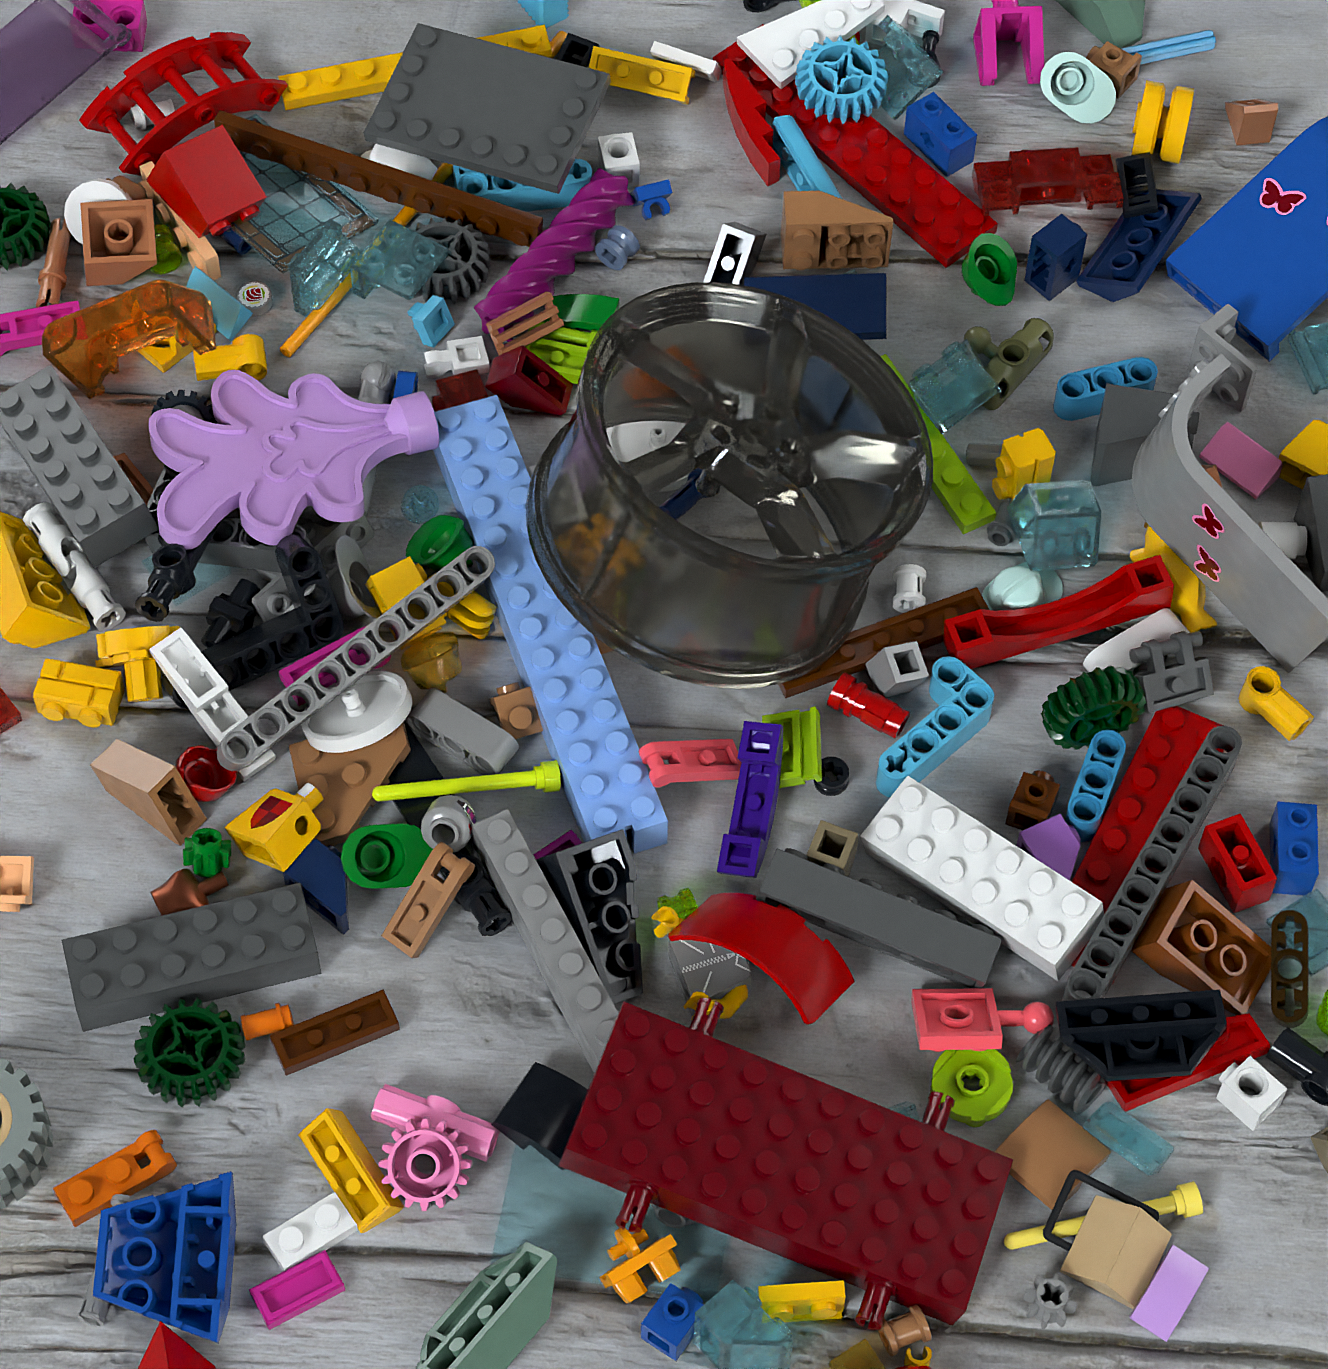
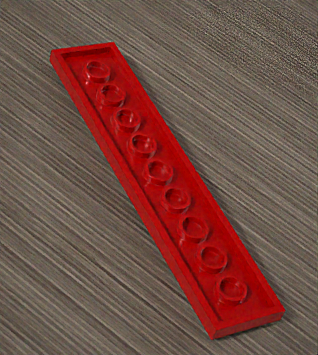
[713,24,998,268]

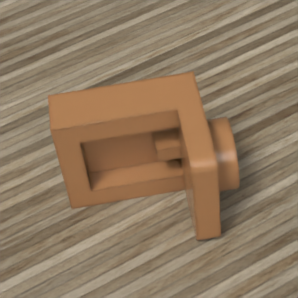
[489,682,543,739]

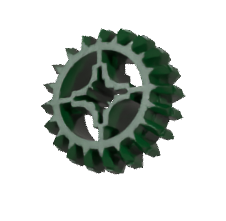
[0,183,51,271]
[1041,666,1147,750]
[134,997,246,1108]

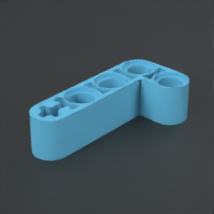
[453,159,592,212]
[876,656,994,797]

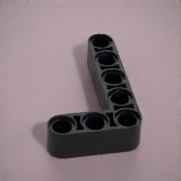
[161,535,344,709]

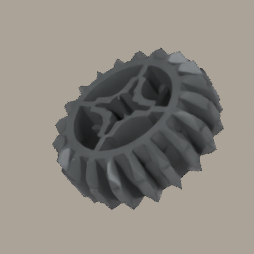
[395,216,491,305]

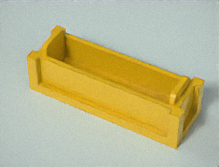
[589,46,696,105]

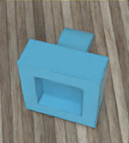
[407,295,455,348]

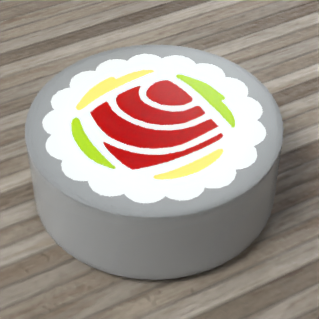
[236,281,273,317]

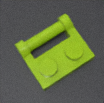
[524,321,603,386]

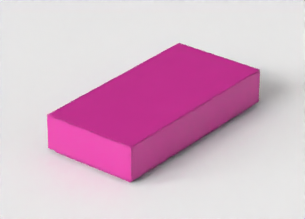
[249,1250,345,1330]

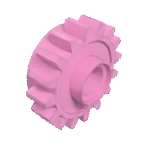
[379,1116,472,1211]

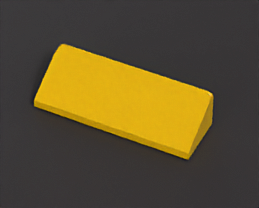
[298,1108,404,1233]

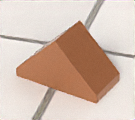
[1225,99,1278,146]

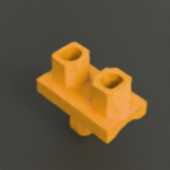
[599,1228,681,1304]

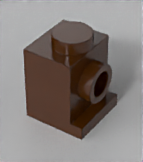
[1005,770,1061,831]

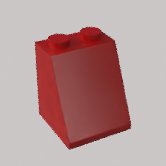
[146,125,267,238]

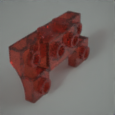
[972,147,1124,216]

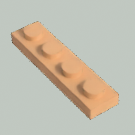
[138,161,221,280]

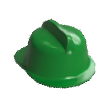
[961,233,1017,306]
[406,515,474,572]
[341,824,433,889]

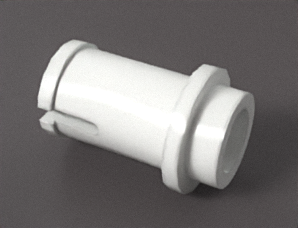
[130,99,175,130]

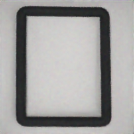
[1043,1170,1159,1251]

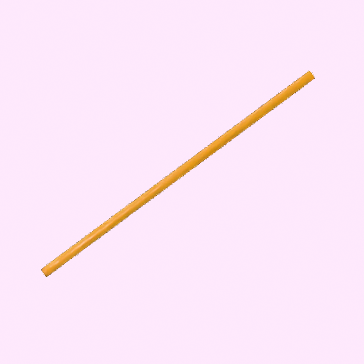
[280,31,567,358]

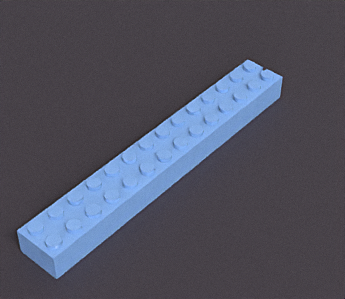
[433,395,668,854]

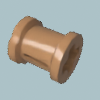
[878,1304,931,1357]

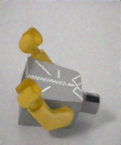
[651,906,759,1020]

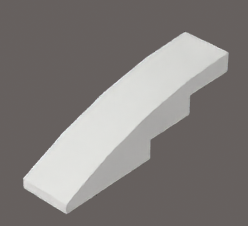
[149,628,275,782]

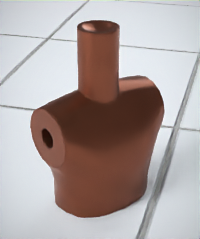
[150,868,229,916]

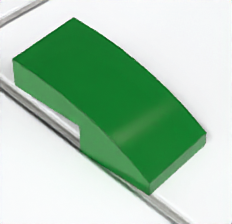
[544,294,619,335]

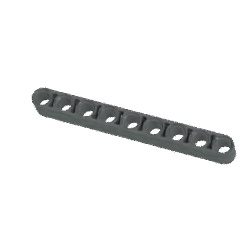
[1062,726,1242,1001]

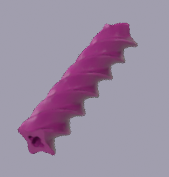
[474,168,635,342]

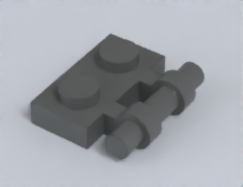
[1129,631,1214,713]

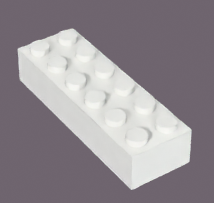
[860,775,1104,981]

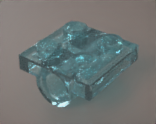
[288,219,362,317]

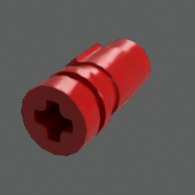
[827,672,910,739]

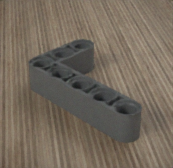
[144,465,313,573]

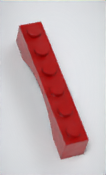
[943,555,1174,669]

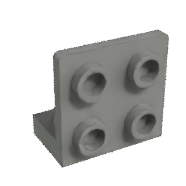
[1187,304,1258,412]

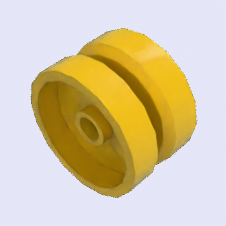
[1131,80,1194,164]

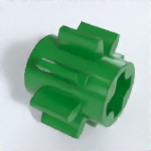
[183,828,231,877]

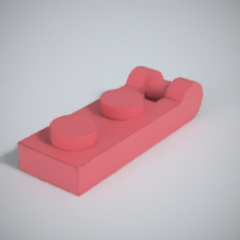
[638,739,741,787]

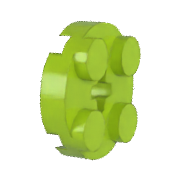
[930,1049,1013,1128]

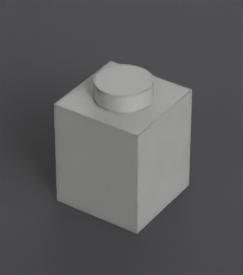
[865,641,929,697]

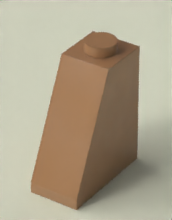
[90,739,207,846]

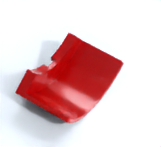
[668,893,855,1025]

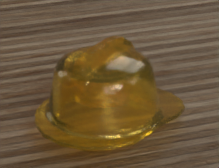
[401,631,462,693]

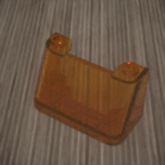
[42,279,216,399]

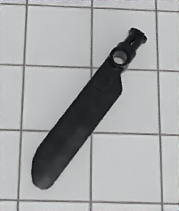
[135,520,222,622]
[388,720,512,936]

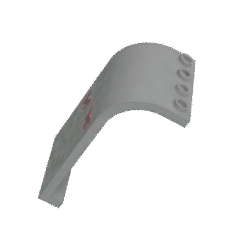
[1132,353,1328,673]

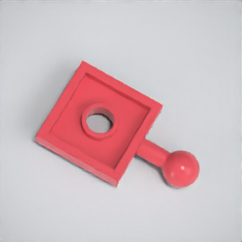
[911,988,1054,1052]

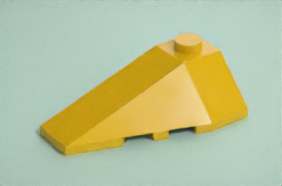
[0,511,90,649]

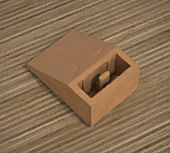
[780,190,893,270]

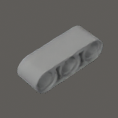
[406,689,519,775]

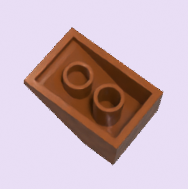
[1131,880,1271,1015]

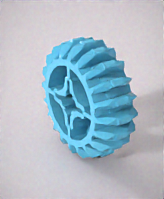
[795,35,888,124]

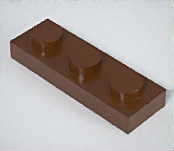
[270,989,400,1076]

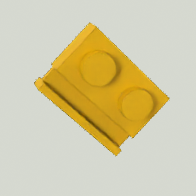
[756,1280,846,1324]

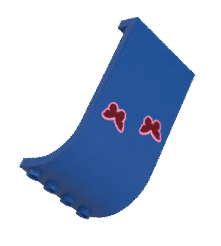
[1166,116,1328,362]

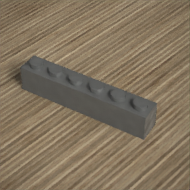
[756,848,1002,988]

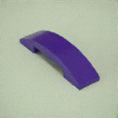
[717,721,783,878]

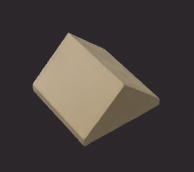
[1059,1195,1172,1309]

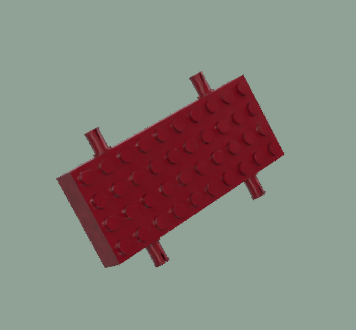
[558,998,1013,1330]

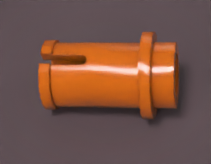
[240,1003,294,1041]

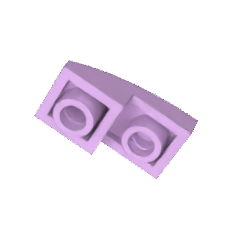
[1129,1244,1209,1342]

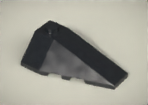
[536,829,643,1004]

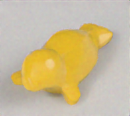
[1130,525,1217,633]

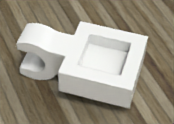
[424,336,490,379]

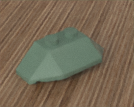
[1055,0,1145,49]
[416,1242,557,1369]

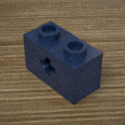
[1024,213,1087,301]

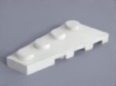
[737,0,885,89]

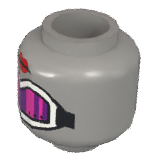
[421,795,477,852]

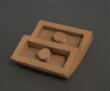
[994,1099,1111,1210]

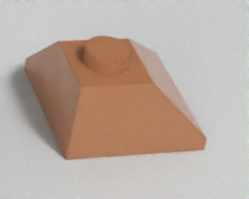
[80,199,157,286]

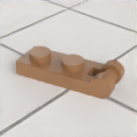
[381,842,475,958]

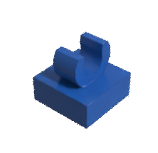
[630,179,673,220]

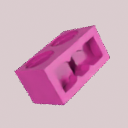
[71,0,147,52]

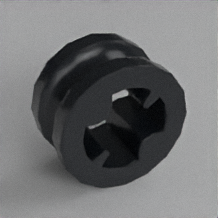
[814,757,849,796]

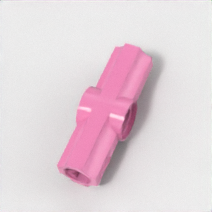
[371,1084,500,1162]

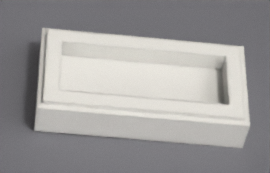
[650,41,722,82]

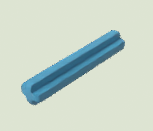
[1121,30,1216,65]

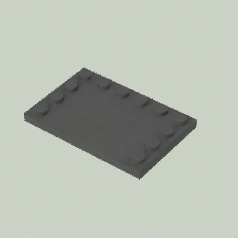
[363,23,611,194]

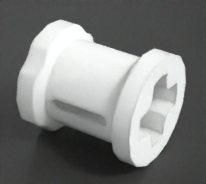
[893,564,927,613]

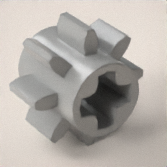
[1023,1273,1078,1329]

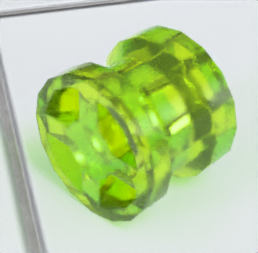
[657,887,698,934]

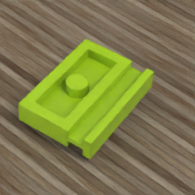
[762,706,822,788]

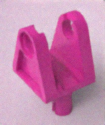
[973,0,1044,86]

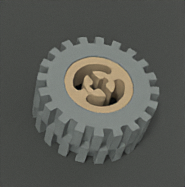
[0,1057,53,1209]

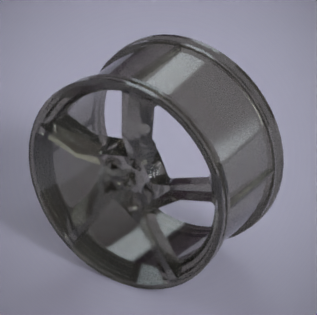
[525,282,933,689]

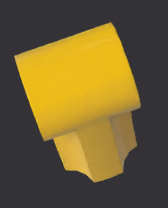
[193,334,267,381]
[1238,666,1314,741]

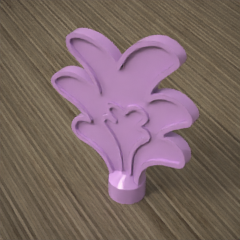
[148,370,439,550]

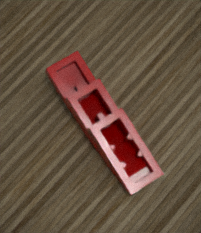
[723,58,781,187]

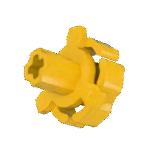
[95,625,180,702]

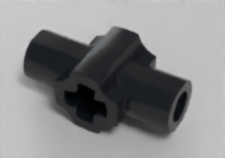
[201,578,261,648]

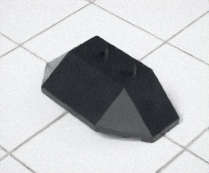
[1055,989,1227,1081]

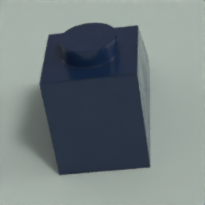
[283,838,349,935]

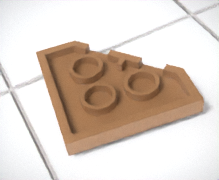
[289,721,411,847]

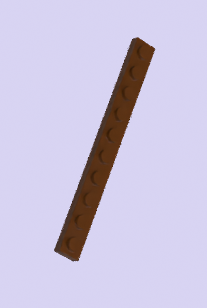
[214,110,543,247]

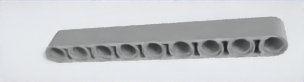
[216,546,495,771]

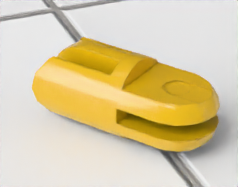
[428,573,497,639]

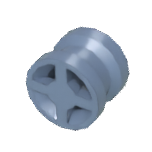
[595,225,640,270]

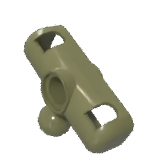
[964,317,1054,410]

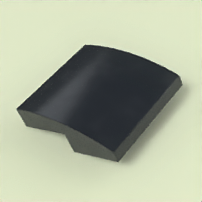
[491,1062,588,1171]

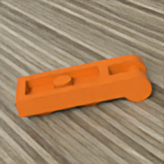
[53,1130,177,1227]

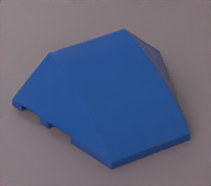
[93,1171,237,1344]

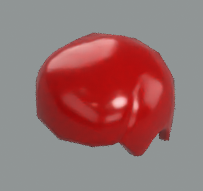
[175,745,237,803]

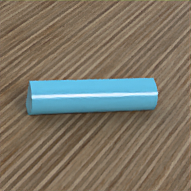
[772,115,843,199]

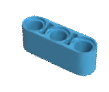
[1053,357,1158,421]
[1064,730,1126,842]

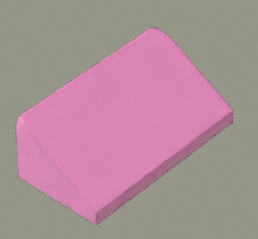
[1199,422,1283,499]

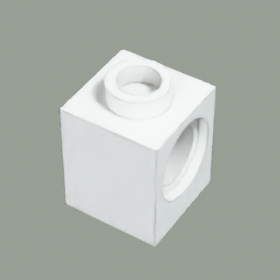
[598,132,640,188]
[1216,1056,1287,1131]

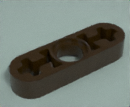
[1271,910,1309,1028]

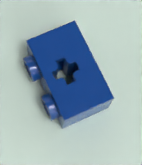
[904,92,977,177]
[1269,801,1319,896]

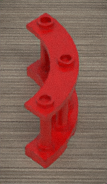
[79,32,288,176]

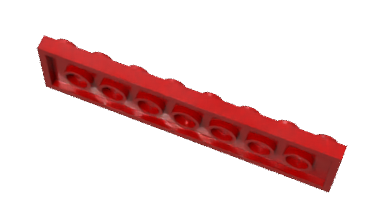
[1071,706,1224,984]

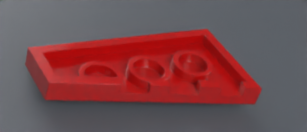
[1102,1013,1270,1112]

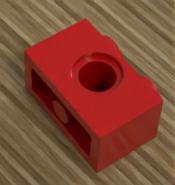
[1198,813,1277,913]

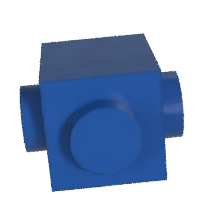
[641,1283,706,1361]

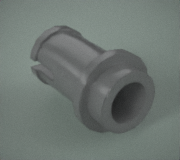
[987,498,1023,546]

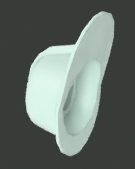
[1040,52,1116,124]
[982,562,1063,611]

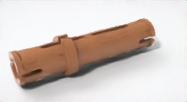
[36,218,72,308]

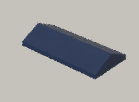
[1076,189,1202,302]

